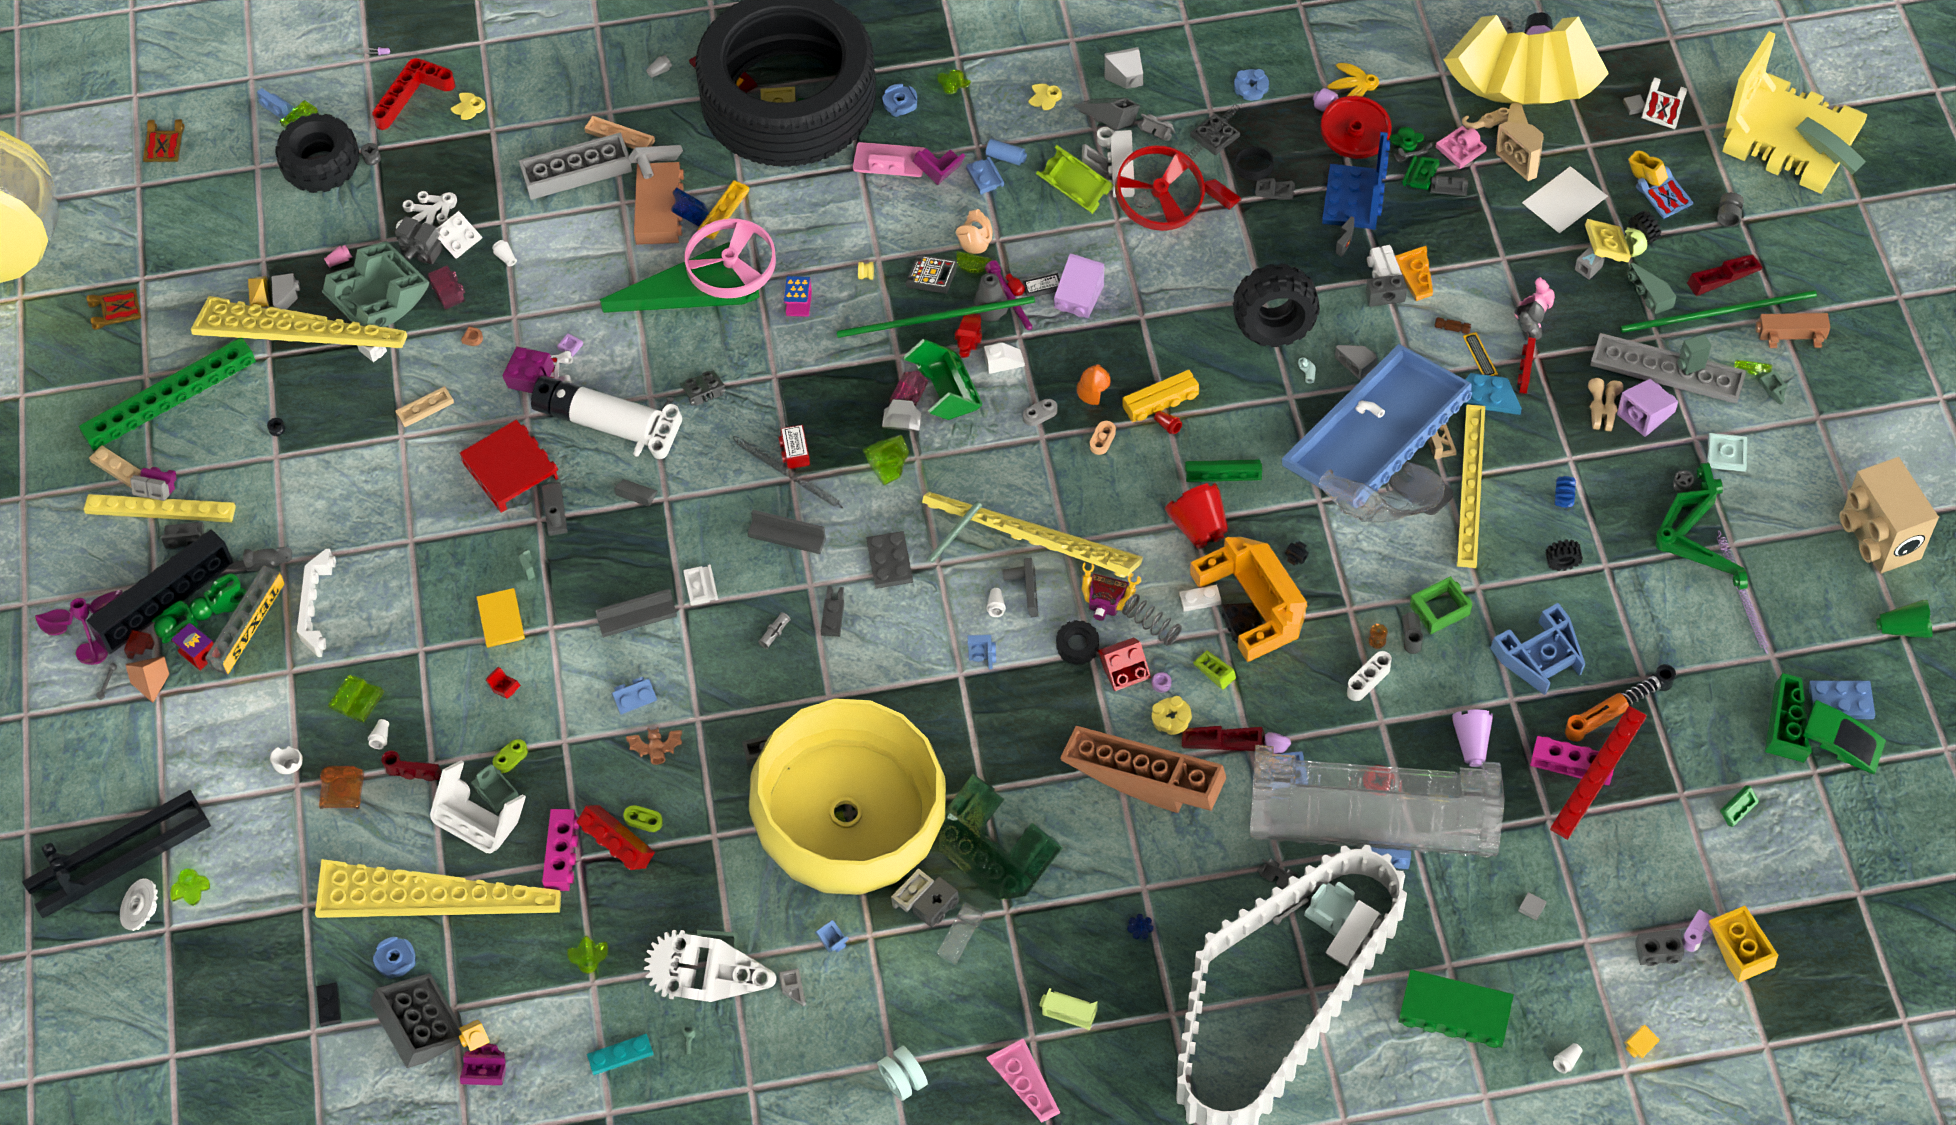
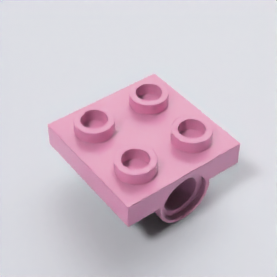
[1436,126,1487,168]

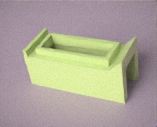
[1040,988,1098,1030]

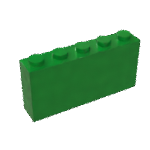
[1398,969,1514,1048]

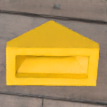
[248,276,268,307]

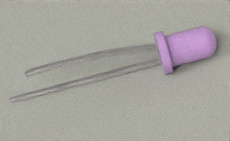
[348,47,390,56]

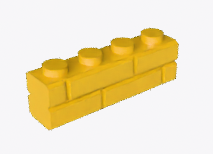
[1123,370,1199,422]

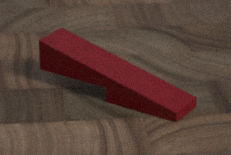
[1687,254,1762,296]
[1182,726,1265,752]

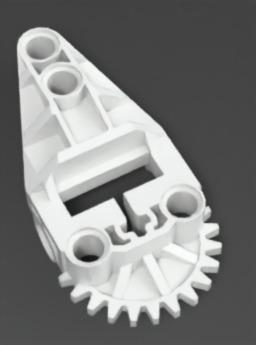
[644,930,776,1002]

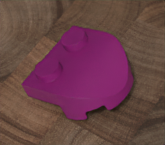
[460,1043,506,1085]

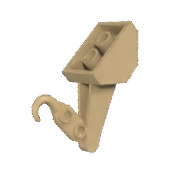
[1462,103,1543,181]

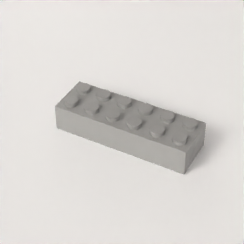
[519,132,633,200]

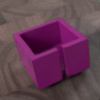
[502,346,555,393]

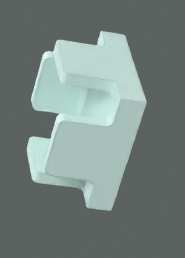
[1304,882,1357,937]

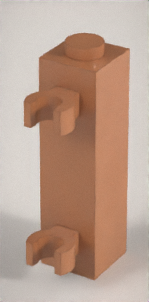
[1755,313,1830,348]

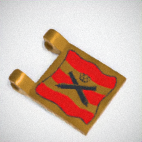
[143,119,185,162]
[87,289,141,330]

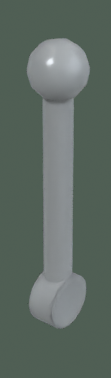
[1273,897,1309,925]

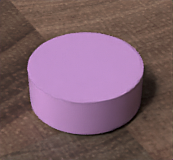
[1152,672,1171,693]

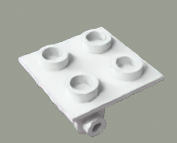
[437,211,483,259]

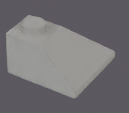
[1104,47,1143,89]

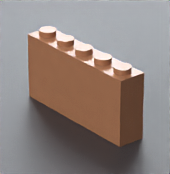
[634,162,684,245]

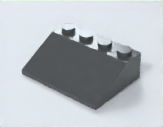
[370,973,462,1068]

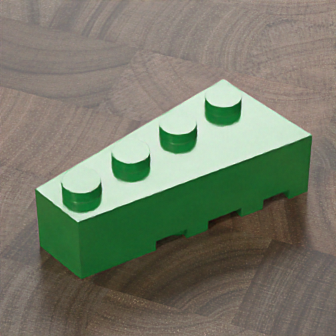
[1765,673,1812,763]

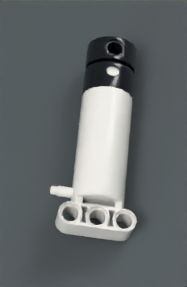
[531,375,682,459]

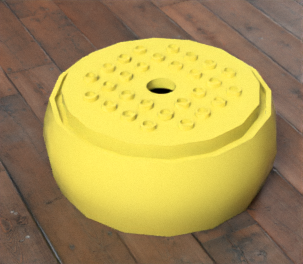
[749,699,946,895]

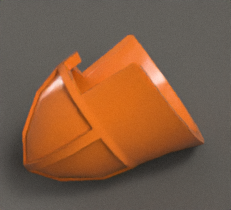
[1077,364,1110,405]

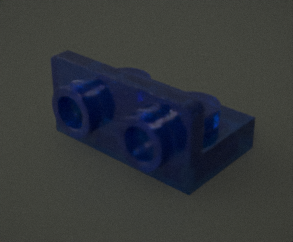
[671,187,709,226]

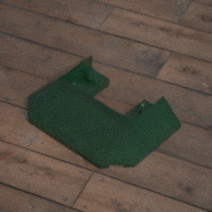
[938,774,1063,900]

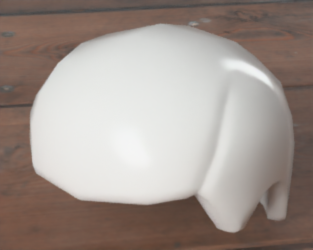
[270,746,303,774]

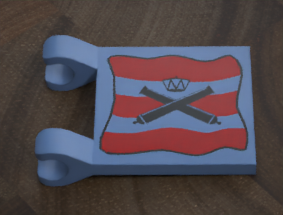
[1636,166,1693,219]

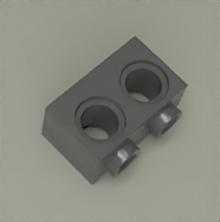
[1635,930,1685,966]

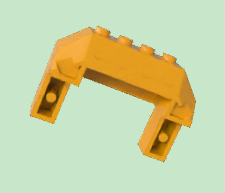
[1190,537,1307,662]

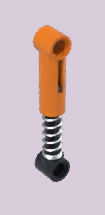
[1565,664,1676,742]

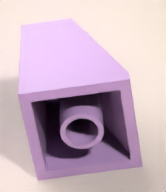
[1054,253,1104,318]
[1617,379,1678,437]

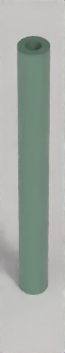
[927,501,983,563]

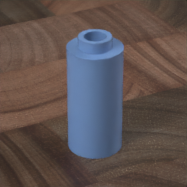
[986,139,1027,166]

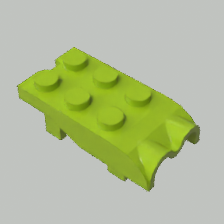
[1036,145,1114,214]

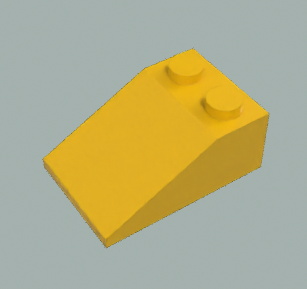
[1708,906,1778,983]

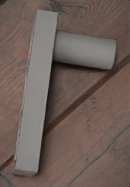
[628,145,683,179]

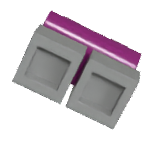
[130,466,177,501]

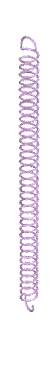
[1717,530,1769,654]

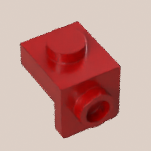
[485,667,521,699]

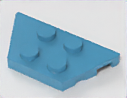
[1460,373,1522,415]

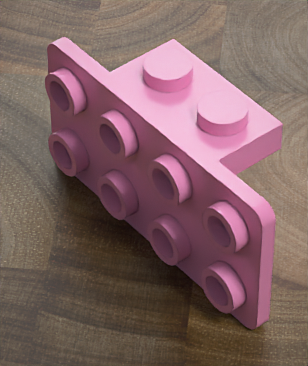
[853,142,925,177]

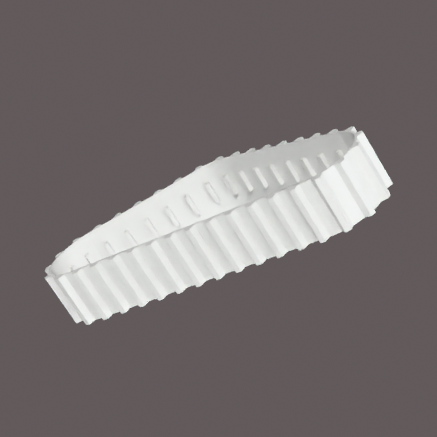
[1176,844,1407,1125]

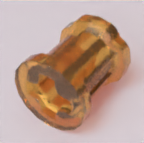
[1369,624,1388,649]

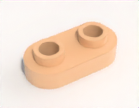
[1090,421,1116,455]

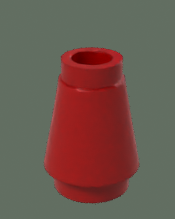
[1154,411,1182,434]

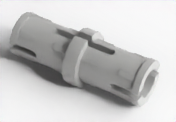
[758,612,791,649]

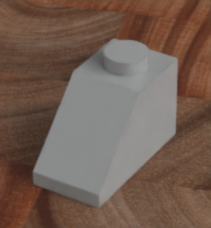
[272,273,300,309]
[1335,345,1378,380]

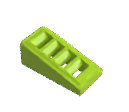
[1193,650,1236,690]

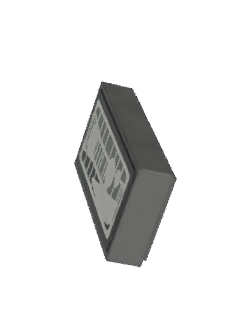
[1023,273,1060,297]

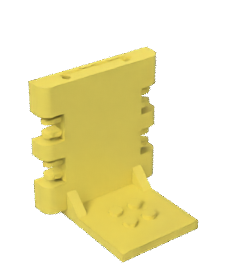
[1723,31,1867,194]

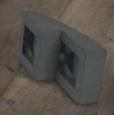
[1255,178,1295,200]
[1336,216,1354,257]

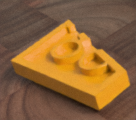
[1395,246,1433,301]

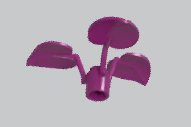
[35,590,123,665]

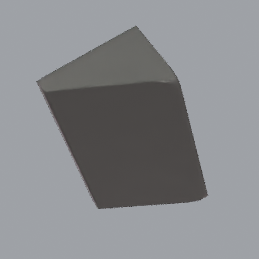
[614,479,658,507]

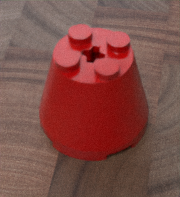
[1165,483,1228,549]

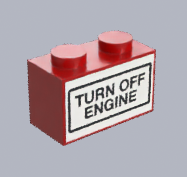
[778,425,810,469]

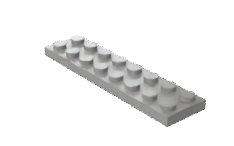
[1590,333,1746,404]

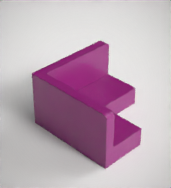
[913,148,965,185]

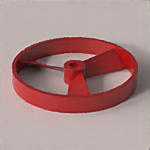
[1115,145,1205,231]

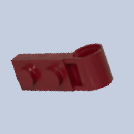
[381,750,442,781]

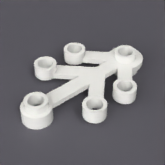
[396,191,457,229]

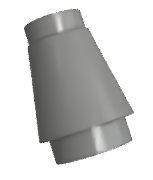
[646,55,672,78]

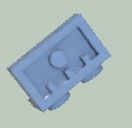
[968,635,996,670]

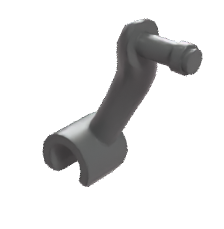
[1394,143,1432,162]

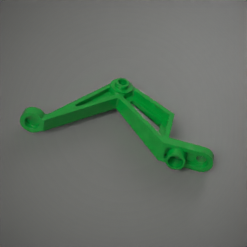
[1655,462,1748,590]

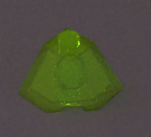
[863,435,909,486]

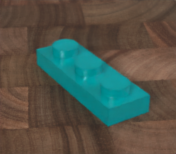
[587,1033,654,1075]

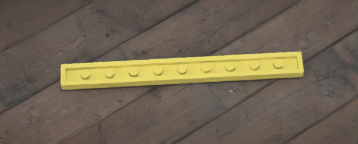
[1457,405,1485,568]

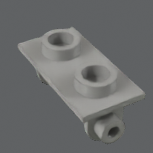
[1138,114,1176,141]

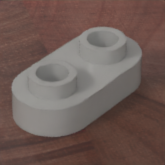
[1023,399,1057,426]

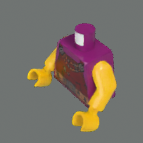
[1082,562,1141,621]

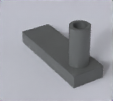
[542,483,568,536]
[1003,558,1039,618]

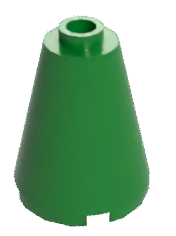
[1876,600,1933,638]

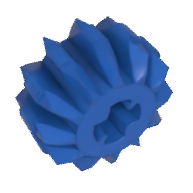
[1555,476,1576,508]

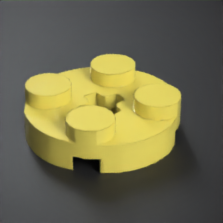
[1152,696,1192,735]

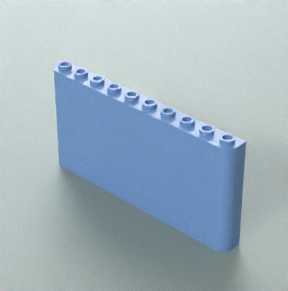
[1282,344,1472,509]

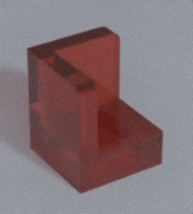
[124,630,155,659]

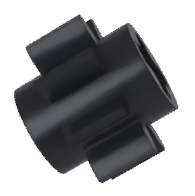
[1285,541,1309,566]

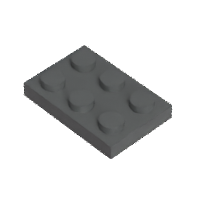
[866,531,913,589]

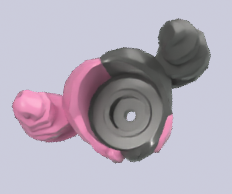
[1514,277,1555,341]

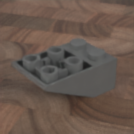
[1074,98,1140,130]

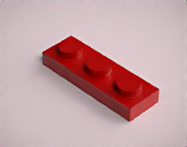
[1517,337,1536,394]

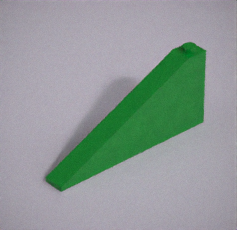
[599,242,760,313]

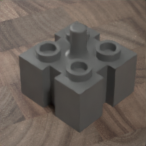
[395,216,443,265]

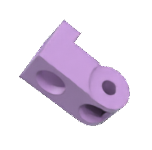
[1682,909,1714,952]

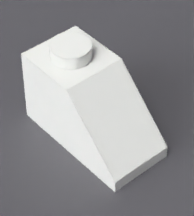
[984,343,1025,374]

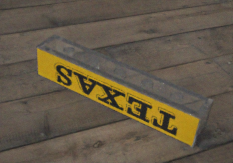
[205,565,285,676]

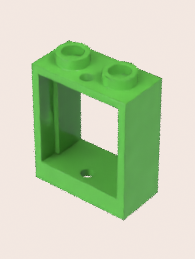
[1410,576,1472,635]

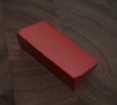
[1205,179,1241,210]

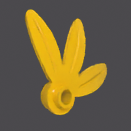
[1327,63,1379,97]

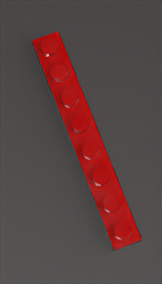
[1550,706,1647,840]

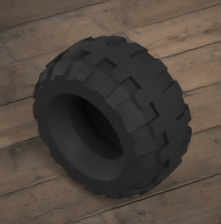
[275,113,360,193]
[1233,263,1320,347]

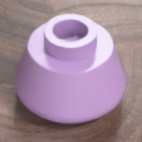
[1265,732,1291,755]

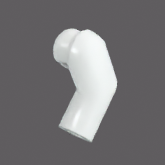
[1355,400,1385,418]

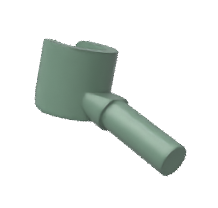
[682,1024,696,1055]

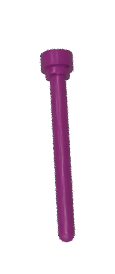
[985,260,1032,330]

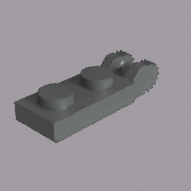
[821,586,844,637]

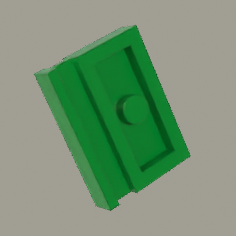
[1402,155,1440,190]

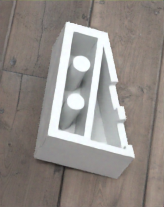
[1326,900,1383,969]

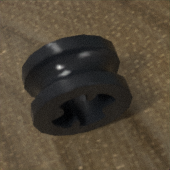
[267,418,286,436]

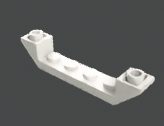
[297,549,336,657]

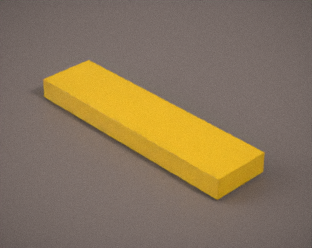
[697,180,749,240]

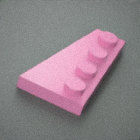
[986,1039,1060,1123]

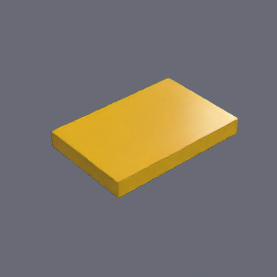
[477,588,525,648]

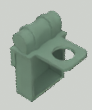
[471,764,519,813]

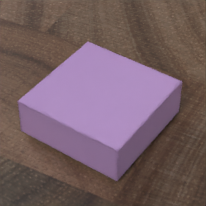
[557,333,583,357]

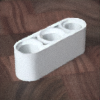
[1347,651,1392,701]

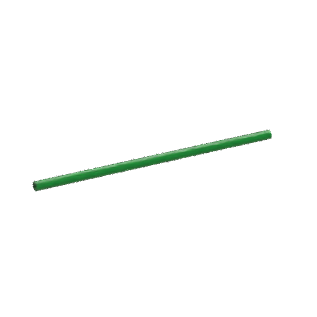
[1620,290,1817,333]
[837,296,1035,338]

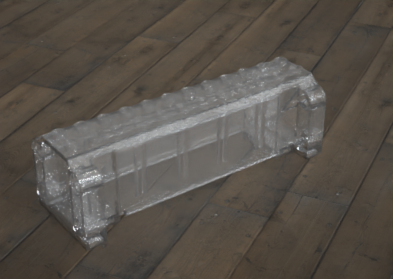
[1249,745,1504,857]

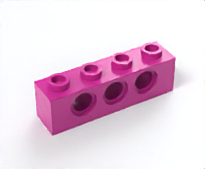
[1530,736,1614,786]
[542,809,580,891]

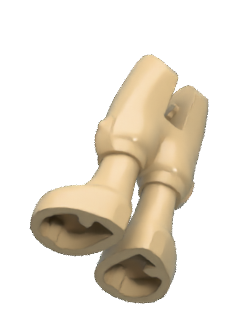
[1588,378,1623,431]

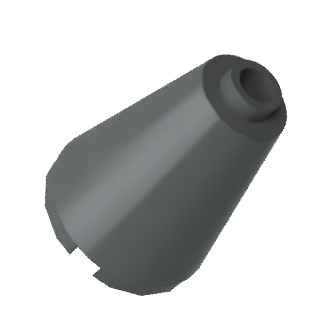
[973,273,1009,322]

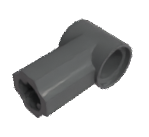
[1402,612,1423,654]

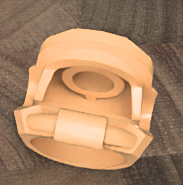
[956,209,993,254]

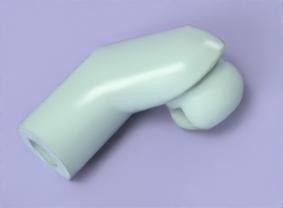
[1298,357,1316,384]

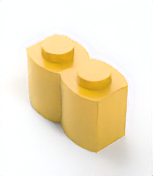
[1628,151,1668,186]

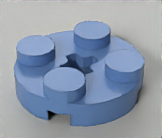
[1234,69,1269,101]
[882,84,917,117]
[373,937,416,979]

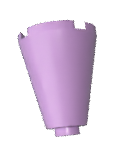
[1452,709,1493,767]

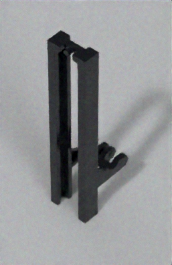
[22,790,211,918]

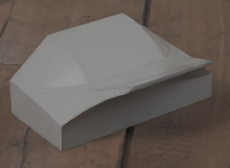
[882,399,922,431]

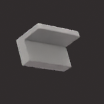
[891,868,934,912]

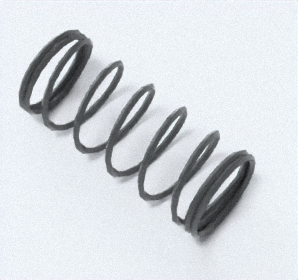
[1122,594,1182,646]

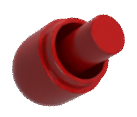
[1005,273,1025,296]

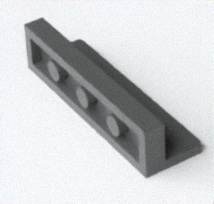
[748,510,826,554]
[595,589,677,638]

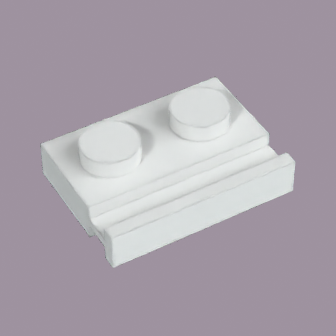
[683,565,718,606]

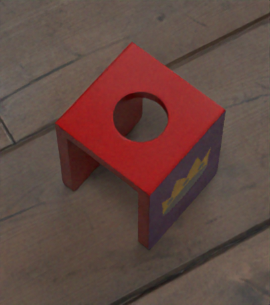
[172,623,218,670]

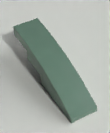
[1795,117,1866,175]

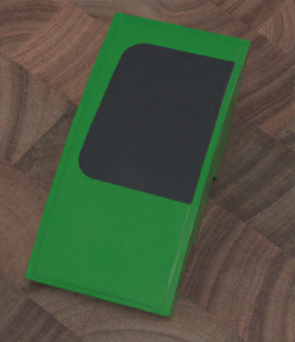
[1803,700,1886,774]

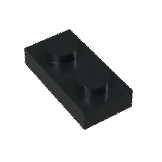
[316,982,342,1027]

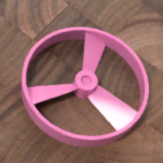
[685,219,776,298]

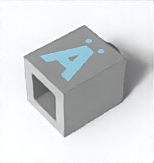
[1575,246,1605,280]

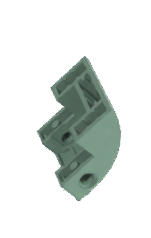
[322,241,429,327]

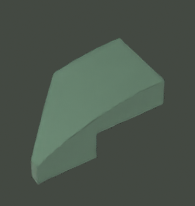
[1758,370,1788,405]
[518,547,535,580]

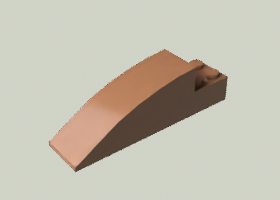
[1060,726,1226,813]

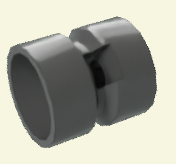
[1717,192,1744,227]

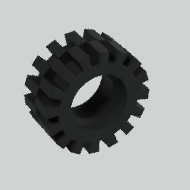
[1628,210,1661,245]
[1545,539,1583,571]

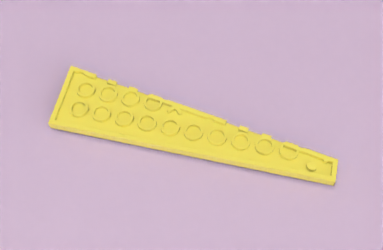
[191,296,407,348]
[922,492,1143,577]
[315,859,561,918]

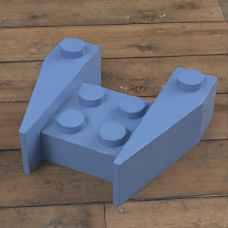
[1490,603,1585,695]

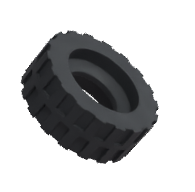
[1056,620,1099,665]

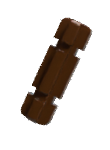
[1435,317,1471,334]

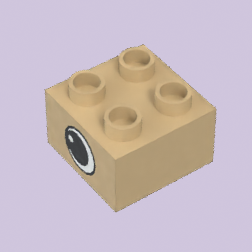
[1839,457,1939,574]

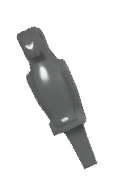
[226,547,292,571]

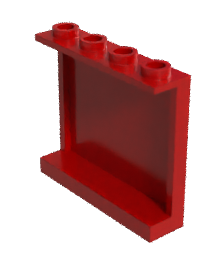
[459,419,558,513]

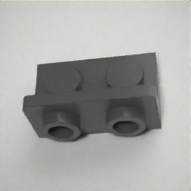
[161,522,204,549]

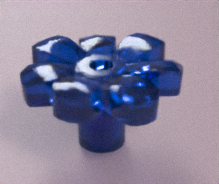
[1127,914,1154,939]

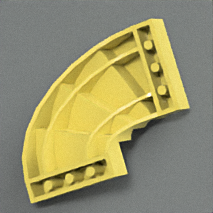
[1443,15,1609,105]

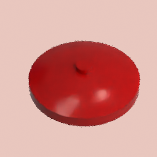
[1320,96,1392,159]

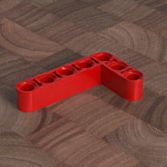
[372,58,455,130]

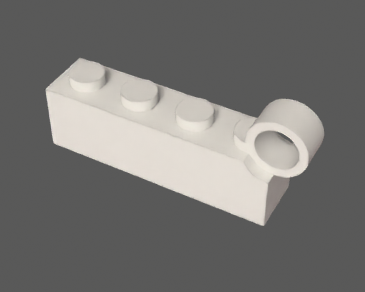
[1097,127,1134,197]

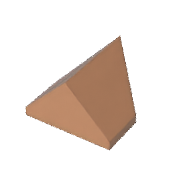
[126,656,169,703]

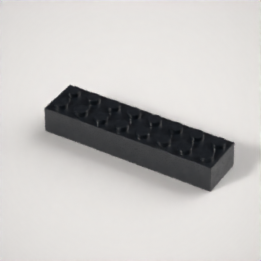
[86,529,233,655]

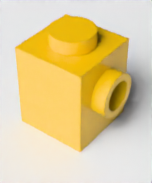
[458,1019,489,1051]
[1624,1025,1660,1058]

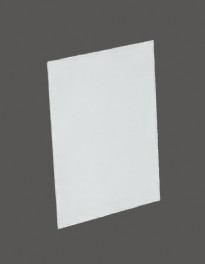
[1522,166,1608,233]

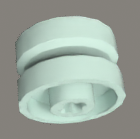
[877,1046,928,1101]

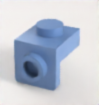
[815,920,849,953]

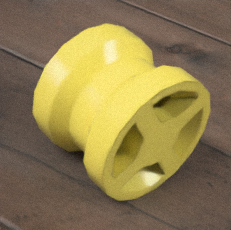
[858,262,874,280]

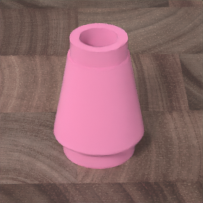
[324,245,352,268]

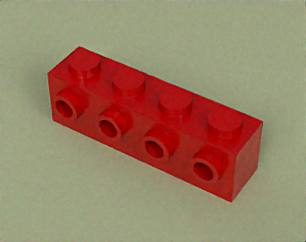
[576,805,655,870]

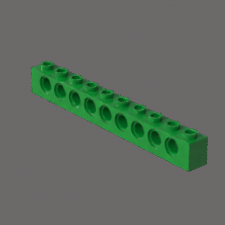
[78,338,256,451]

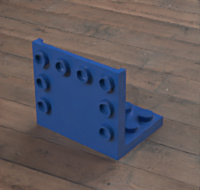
[1322,132,1390,230]

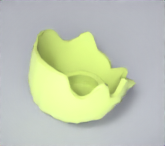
[1625,227,1647,257]

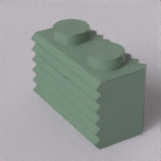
[1677,334,1712,375]

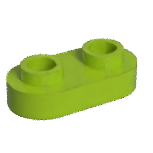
[492,739,528,773]
[623,805,663,832]

